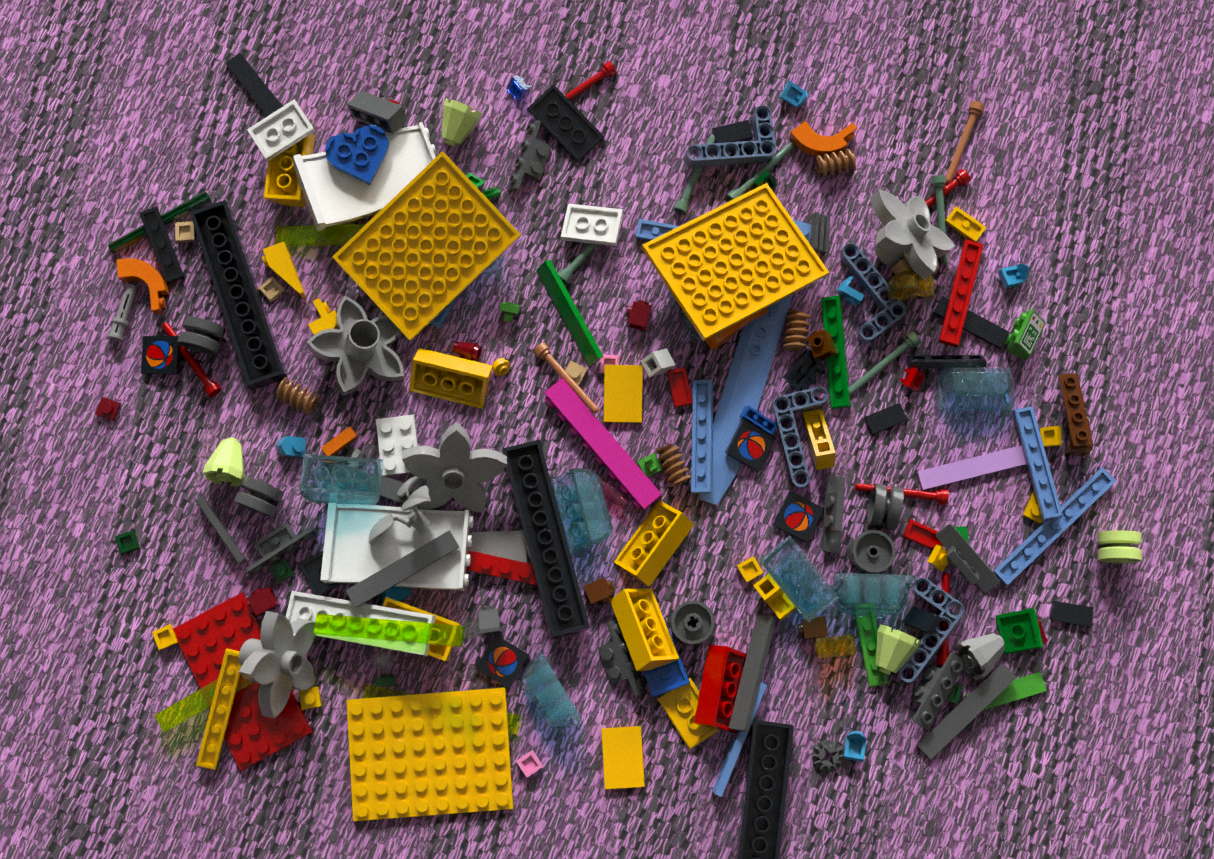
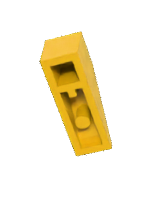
[262,241,306,298]
[803,409,835,470]

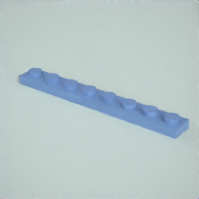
[993,467,1116,586]

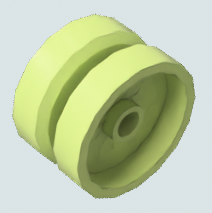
[1097,530,1142,563]

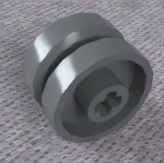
[177,316,226,356]
[233,476,284,518]
[867,483,904,530]
[849,530,896,575]
[670,601,715,645]

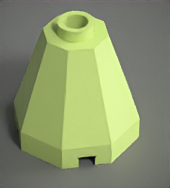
[442,98,483,147]
[203,438,245,487]
[876,624,920,675]

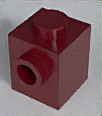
[626,300,652,331]
[247,587,280,617]

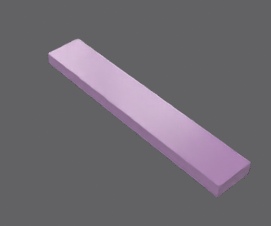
[917,445,1027,490]

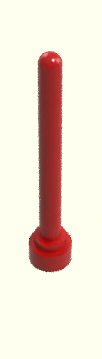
[565,61,617,100]
[925,169,971,208]
[162,323,222,398]
[855,483,949,506]
[937,572,950,666]

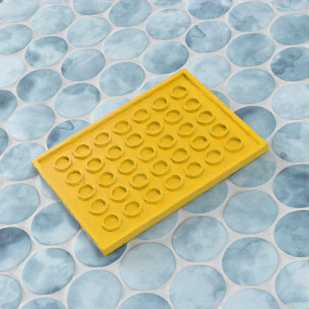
[332,151,522,341]
[641,183,829,341]
[346,687,513,821]

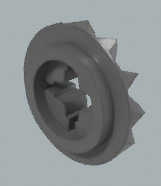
[812,740,844,773]

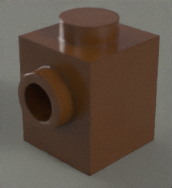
[807,329,838,361]
[1065,434,1093,457]
[583,577,614,606]
[797,614,828,640]

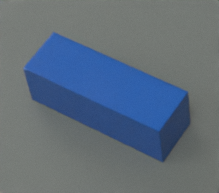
[739,406,778,435]

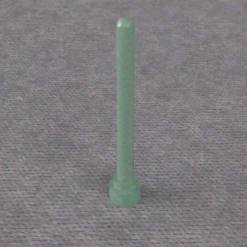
[673,135,716,215]
[726,142,795,201]
[931,175,948,265]
[558,243,598,285]
[849,331,921,396]

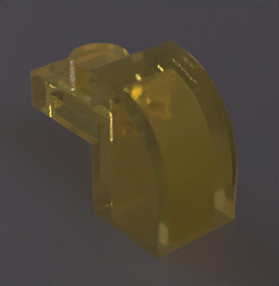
[889,270,934,301]
[815,635,857,659]

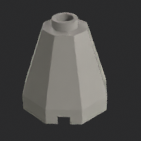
[954,633,1005,680]

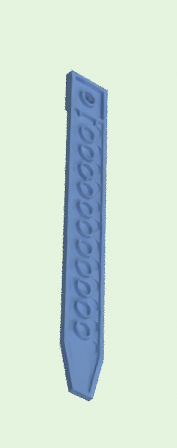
[699,219,812,505]

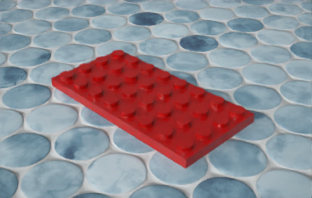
[173,592,313,771]

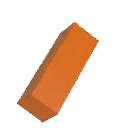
[321,426,358,459]

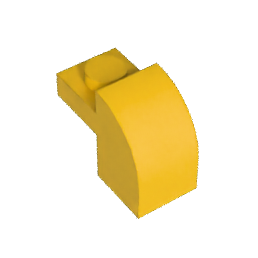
[308,298,337,335]
[753,573,796,621]

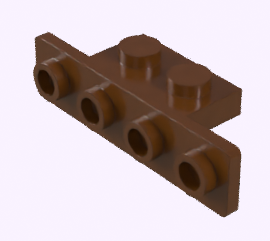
[1058,373,1093,447]

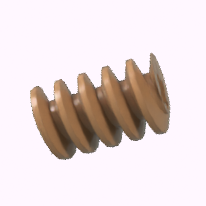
[815,149,856,178]
[783,310,811,352]
[276,377,320,415]
[655,444,691,487]

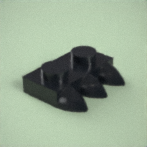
[783,349,825,391]

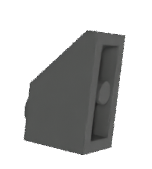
[478,606,502,636]

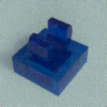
[506,74,531,102]

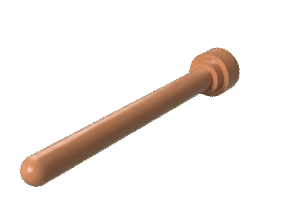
[946,101,985,184]
[533,342,599,414]

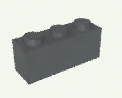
[347,91,407,134]

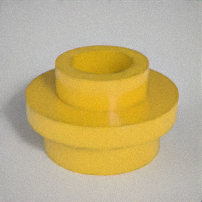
[492,358,511,376]

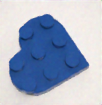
[325,125,389,185]

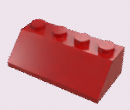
[694,645,747,733]

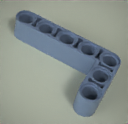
[683,105,776,167]
[840,243,907,344]
[773,387,828,489]
[899,578,965,684]

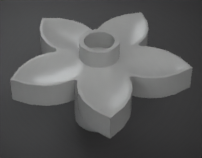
[870,190,955,280]
[306,296,404,396]
[402,422,507,513]
[239,611,317,718]

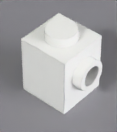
[641,349,675,377]

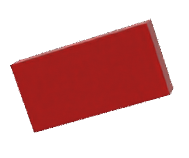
[667,367,693,408]
[902,519,942,550]

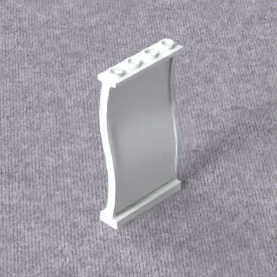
[293,122,436,231]
[320,503,474,591]

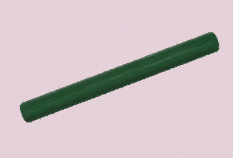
[108,191,211,254]

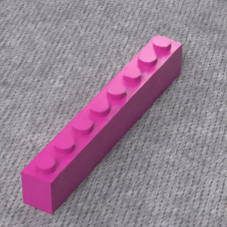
[544,378,662,511]

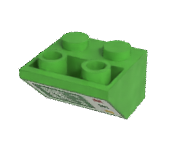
[1005,309,1046,360]

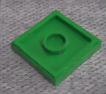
[995,608,1043,654]

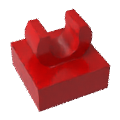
[900,367,926,392]

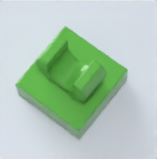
[500,301,522,322]
[637,453,663,478]

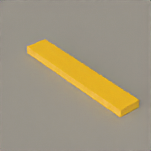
[196,648,241,770]

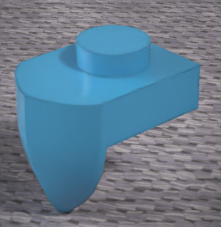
[779,81,808,108]
[998,264,1029,288]
[837,275,865,306]
[276,436,306,458]
[381,586,412,605]
[843,731,866,762]

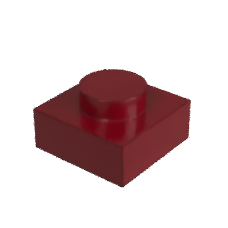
[95,397,121,421]

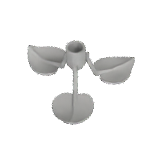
[369,476,431,545]

